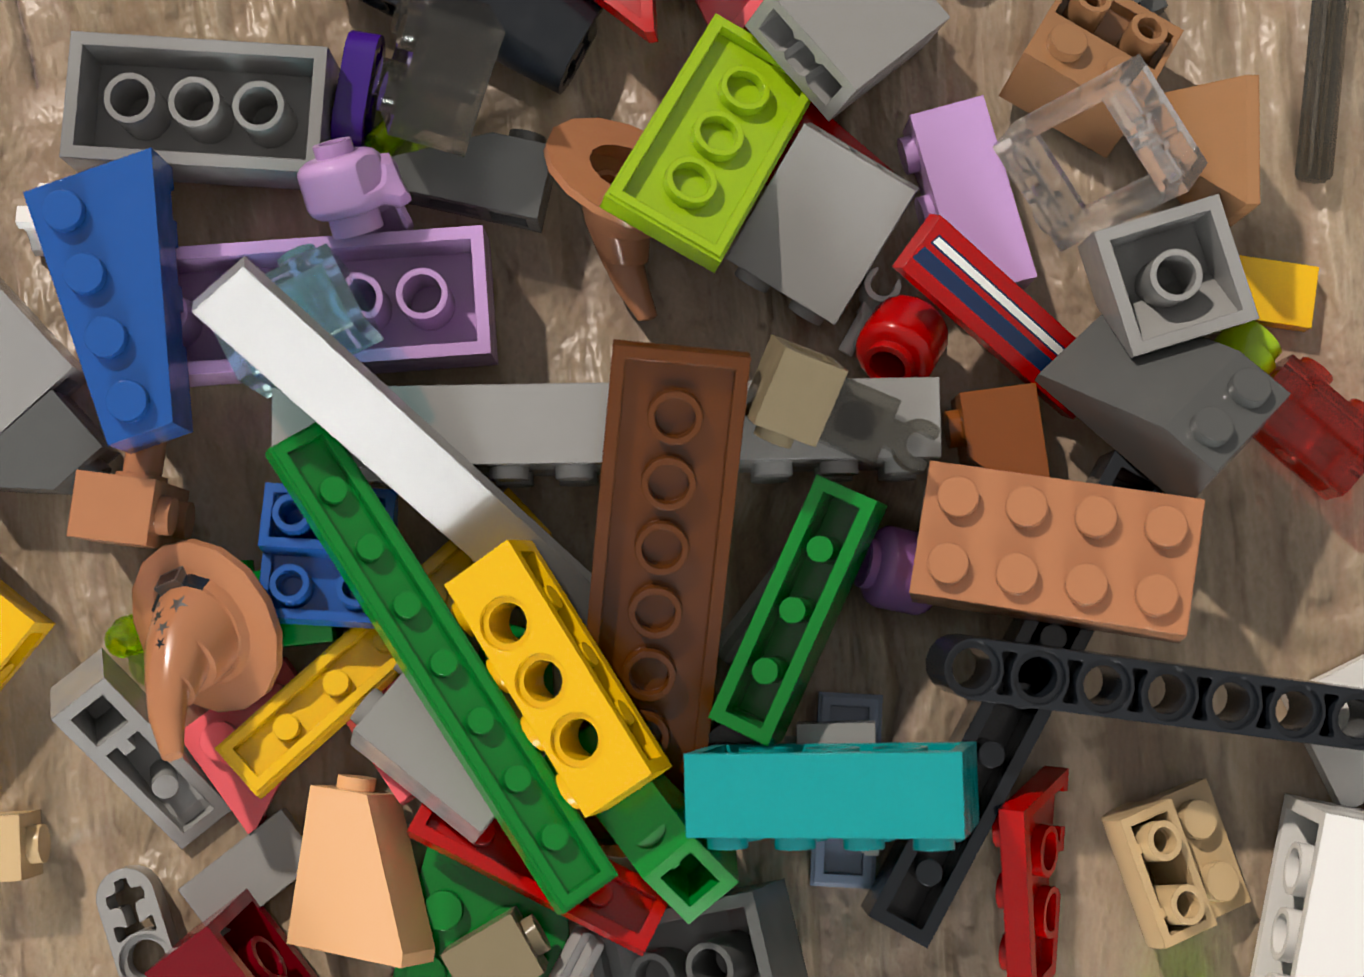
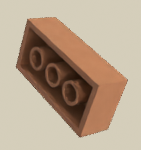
[909,460,1205,644]

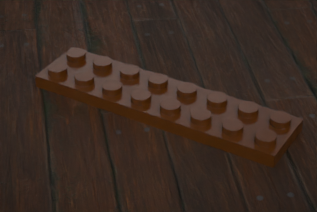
[577,339,751,858]

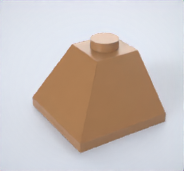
[1139,75,1260,227]

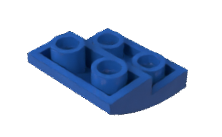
[257,482,398,629]

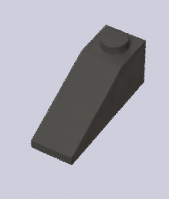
[392,129,554,233]

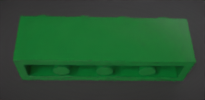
[708,475,888,747]

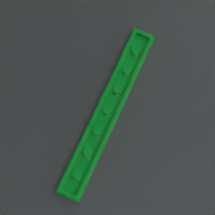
[265,422,618,915]

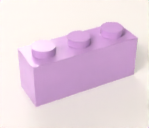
[897,95,1037,289]

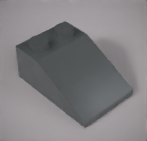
[1035,314,1291,498]
[584,878,808,977]

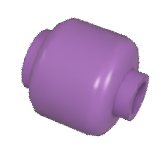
[854,525,933,615]

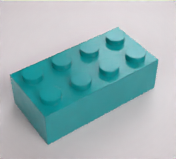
[684,742,979,851]

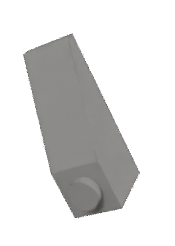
[50,648,231,849]

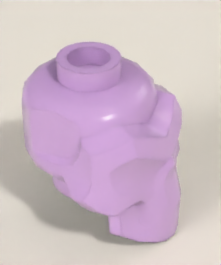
[297,136,414,240]

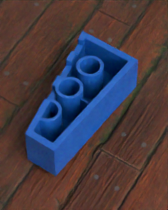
[23,148,193,454]

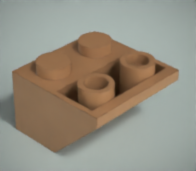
[998,0,1184,158]

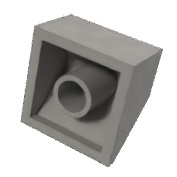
[1077,194,1259,358]

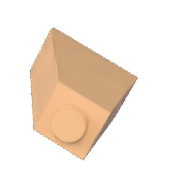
[286,774,435,968]

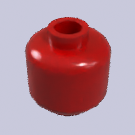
[856,295,948,378]

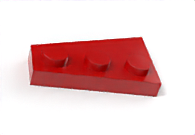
[992,766,1069,977]

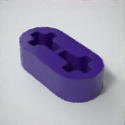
[331,30,386,147]

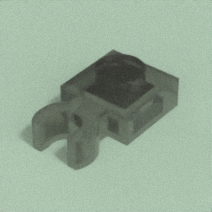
[818,377,941,473]

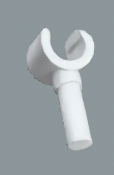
[838,267,902,357]

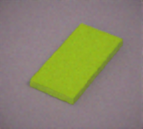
[599,13,811,274]

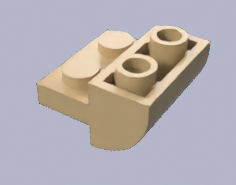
[1101,778,1251,949]

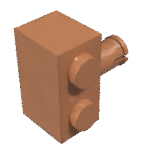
[66,442,195,550]

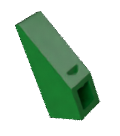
[578,723,739,924]

